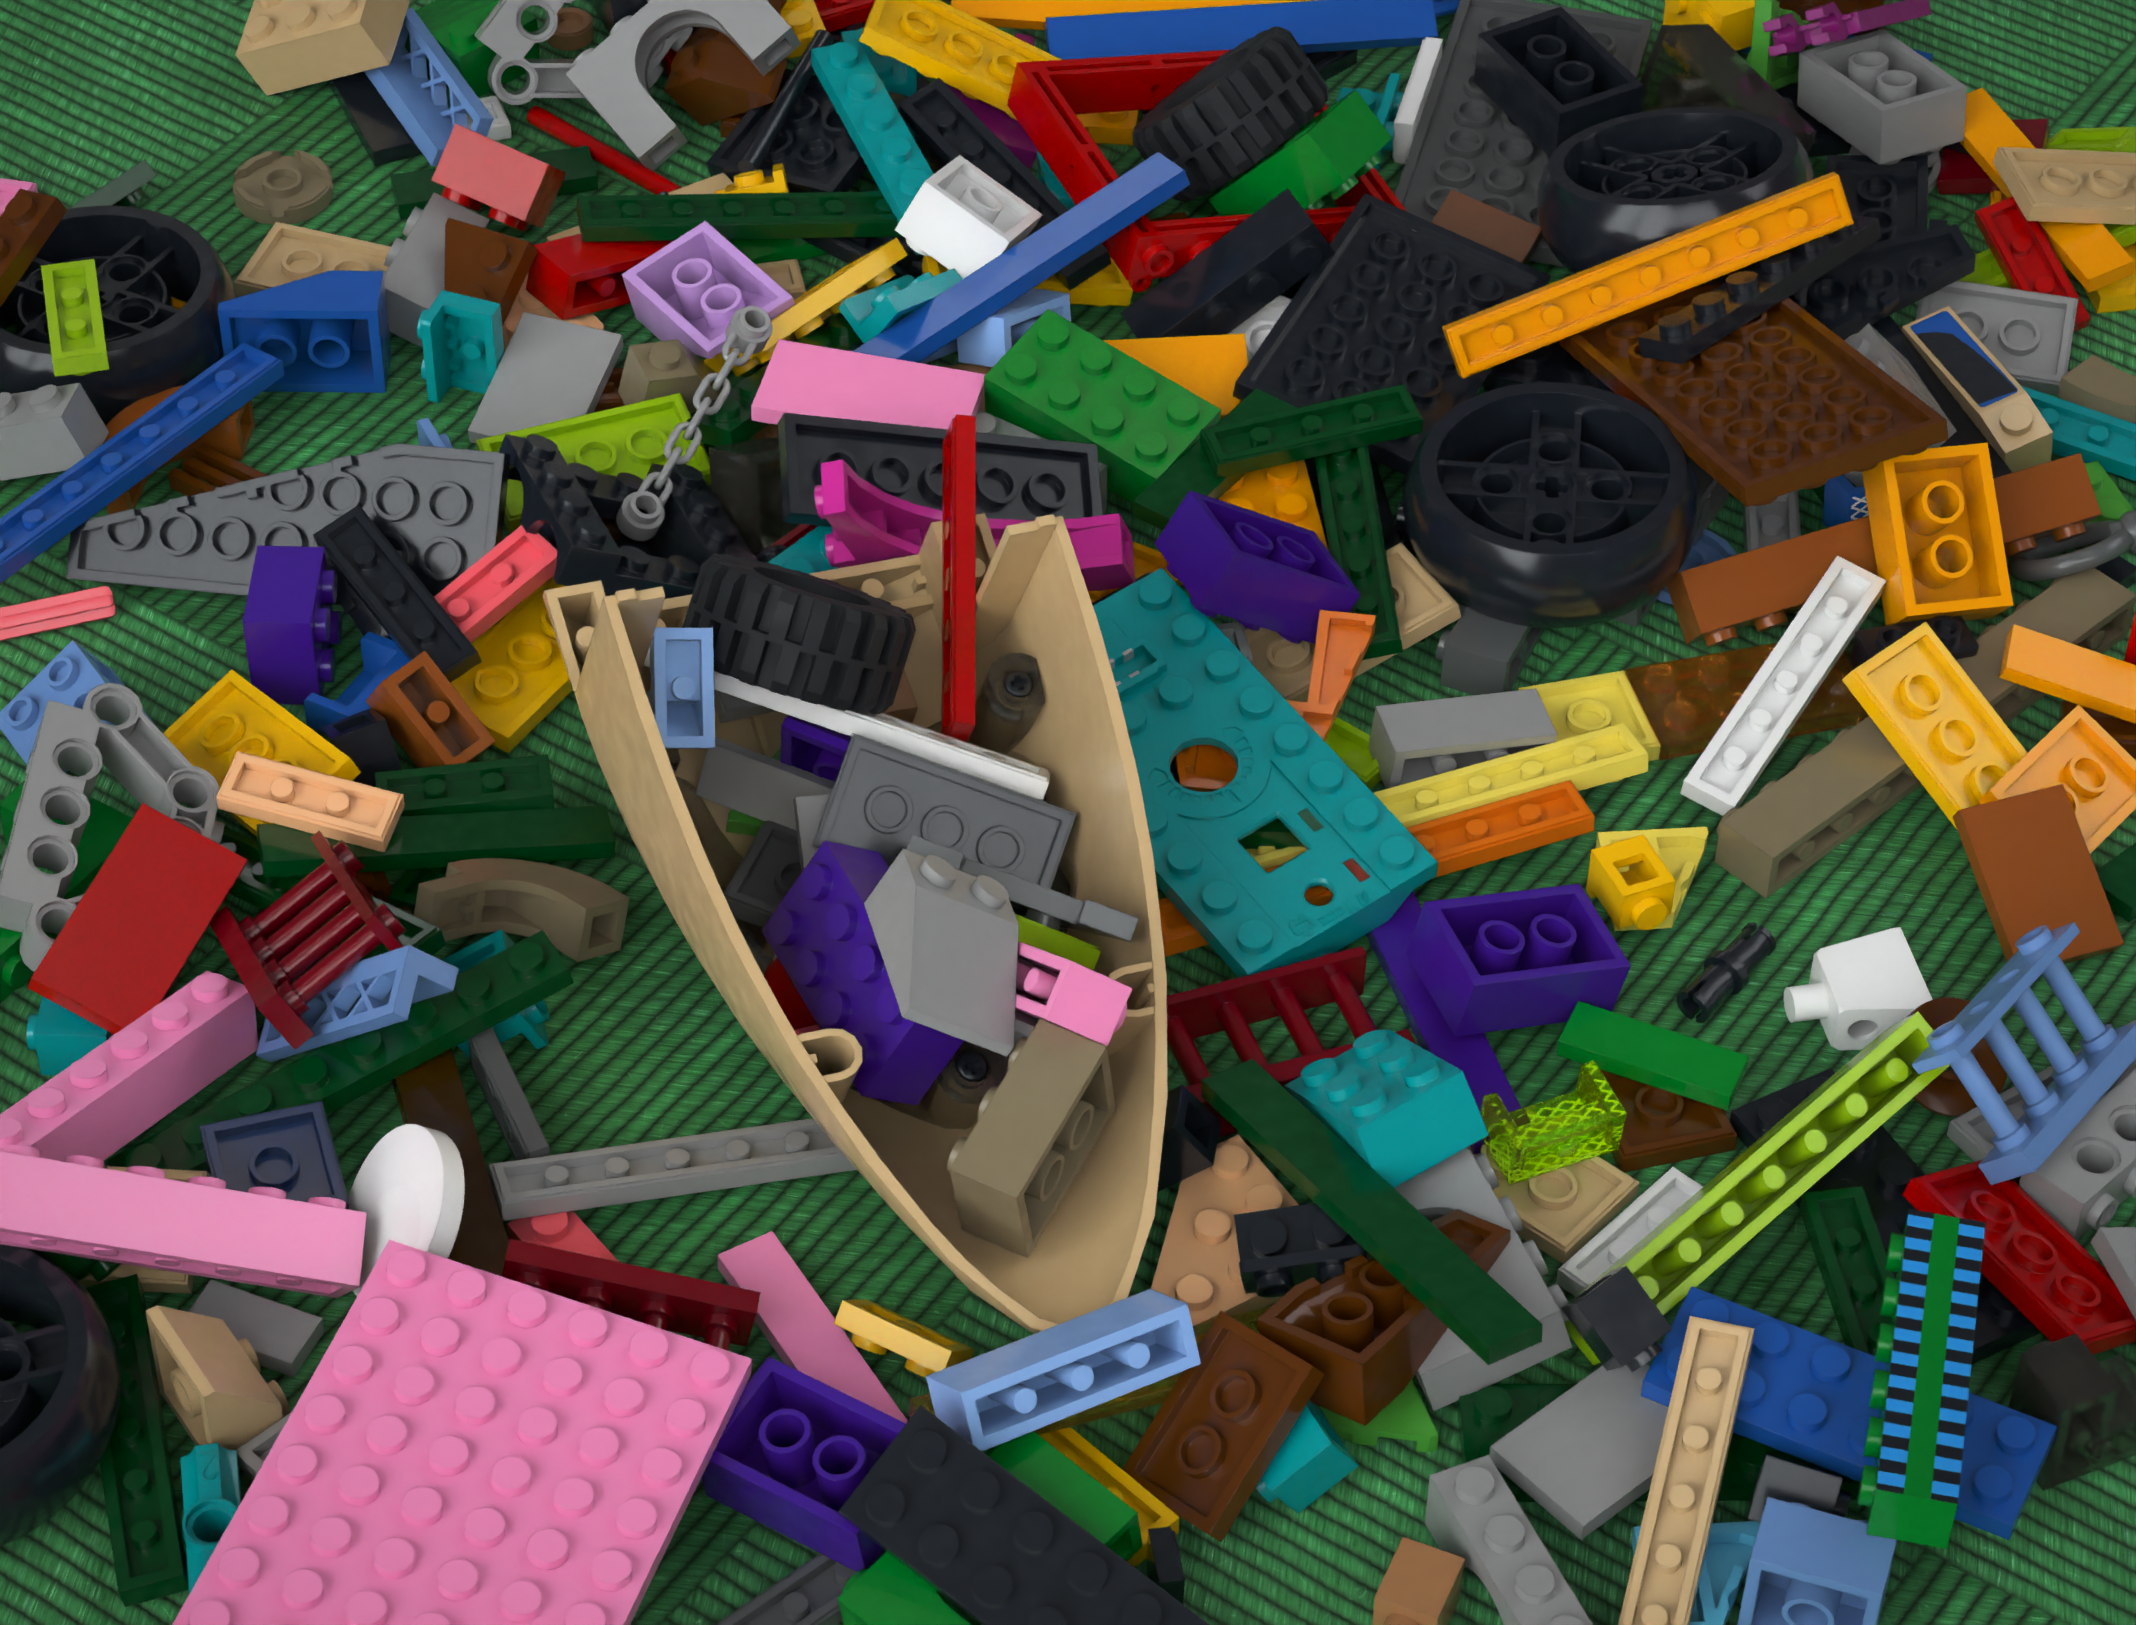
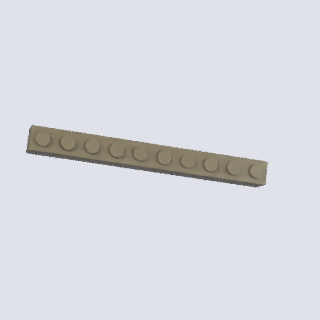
[1714,568,2136,898]

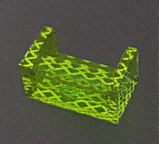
[1480,1061,1627,1185]

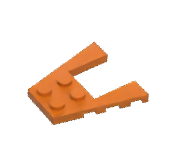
[1174,610,1376,792]

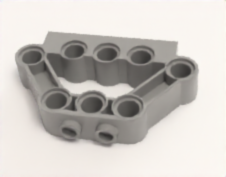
[474,0,693,105]
[0,683,225,972]

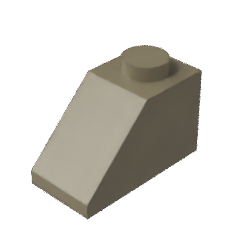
[618,339,723,414]

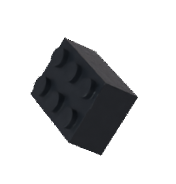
[1474,7,1644,157]

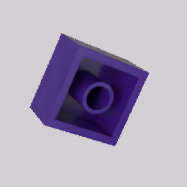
[242,546,342,705]

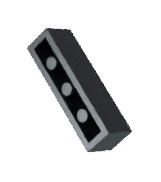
[1121,188,1336,339]

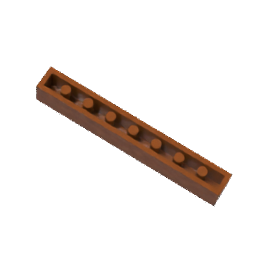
[1667,453,2102,648]

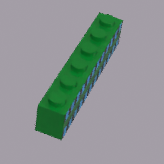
[1857,1209,1985,1549]

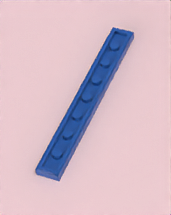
[1045,0,1438,60]
[852,152,1190,363]
[0,343,285,584]

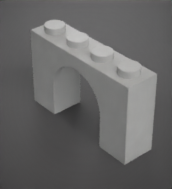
[566,0,801,171]
[1367,1147,1572,1412]

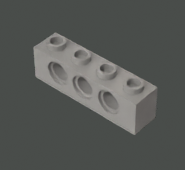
[2019,1069,2136,1241]

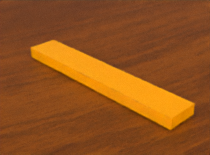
[1960,87,2135,293]

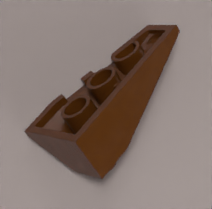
[664,0,787,126]
[1257,1209,1510,1426]

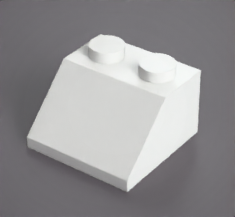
[895,155,1042,279]

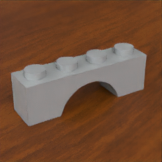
[1425,1455,1593,1625]

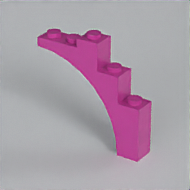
[814,459,1136,591]

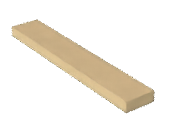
[1618,1316,1754,1625]

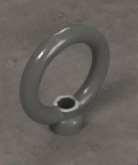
[2007,510,2136,581]

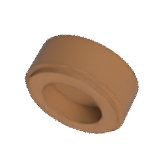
[545,7,594,50]

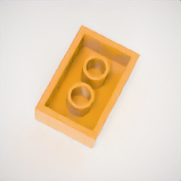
[1862,443,2013,625]

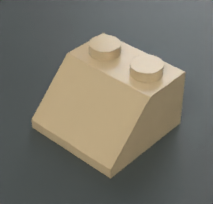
[146,1305,290,1468]

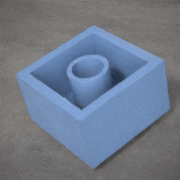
[1738,1497,1897,1625]

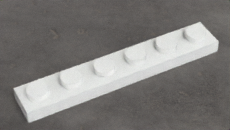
[1680,556,1887,816]

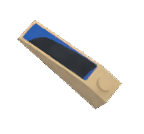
[1902,306,2053,472]

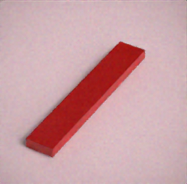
[941,414,976,742]

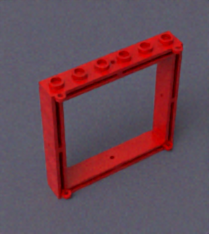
[1007,50,1407,292]

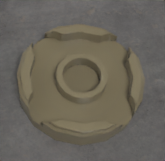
[232,150,334,225]

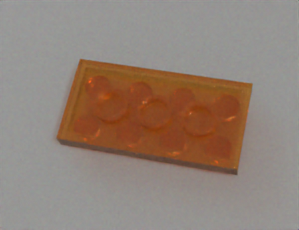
[1625,643,1869,760]

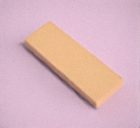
[216,751,405,853]

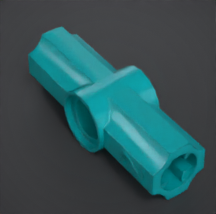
[180,1443,242,1594]

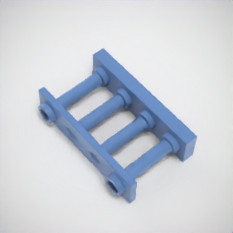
[1912,922,2136,1185]

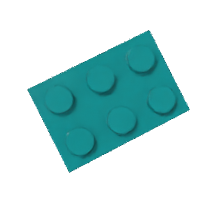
[1285,1029,1489,1188]

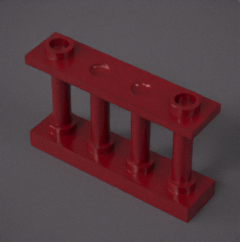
[210,831,406,1050]
[1167,946,1417,1138]
[502,1239,760,1351]

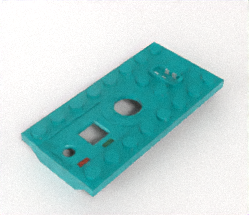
[1093,568,1438,977]

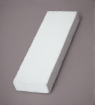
[1392,37,1443,164]
[1556,1167,1703,1297]

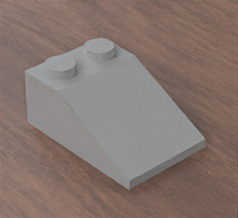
[864,848,1019,1056]

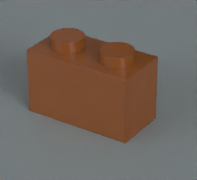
[366,651,496,768]

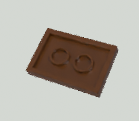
[1122,1311,1325,1542]

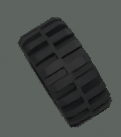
[1132,26,1329,203]
[682,554,916,715]

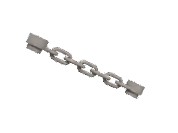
[616,306,772,541]

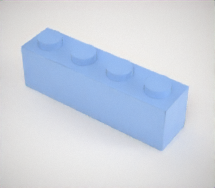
[926,1289,1201,1451]

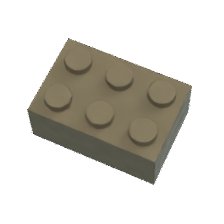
[947,1019,1116,1258]

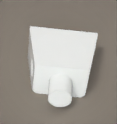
[1784,927,1933,1050]

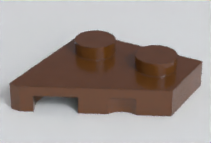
[444,218,538,327]

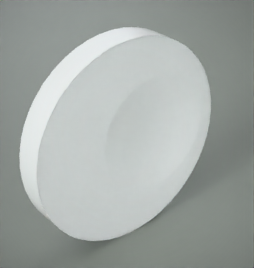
[348,1124,465,1296]

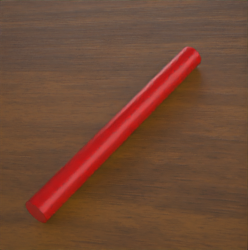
[527,105,682,195]

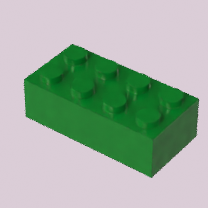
[984,309,1221,504]

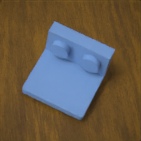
[0,640,157,773]

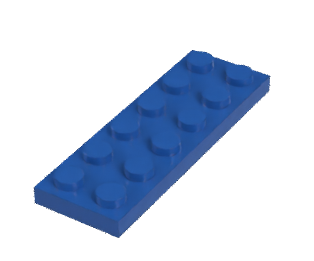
[1641,1287,2057,1540]

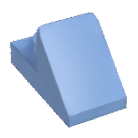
[646,627,715,749]

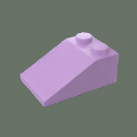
[621,221,795,359]

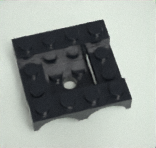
[499,434,757,599]

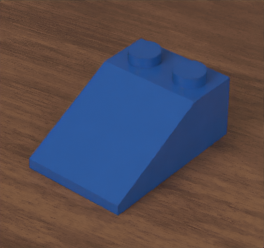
[218,271,391,393]

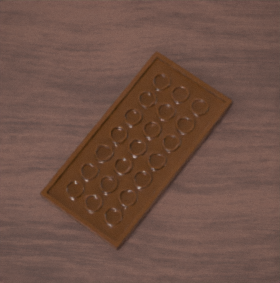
[1559,282,1948,507]

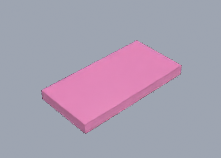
[751,339,986,429]

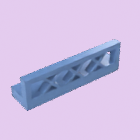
[364,8,493,166]
[256,945,459,1062]

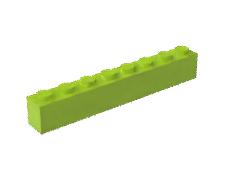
[1564,1012,1950,1366]

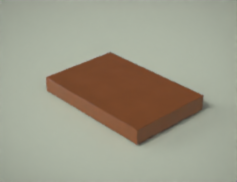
[1953,784,2124,964]

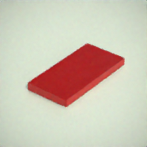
[28,803,247,1034]
[1902,1160,2136,1362]

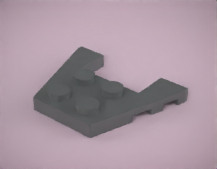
[906,834,1139,942]

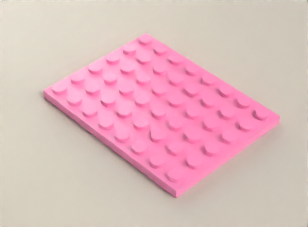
[172,1240,752,1625]

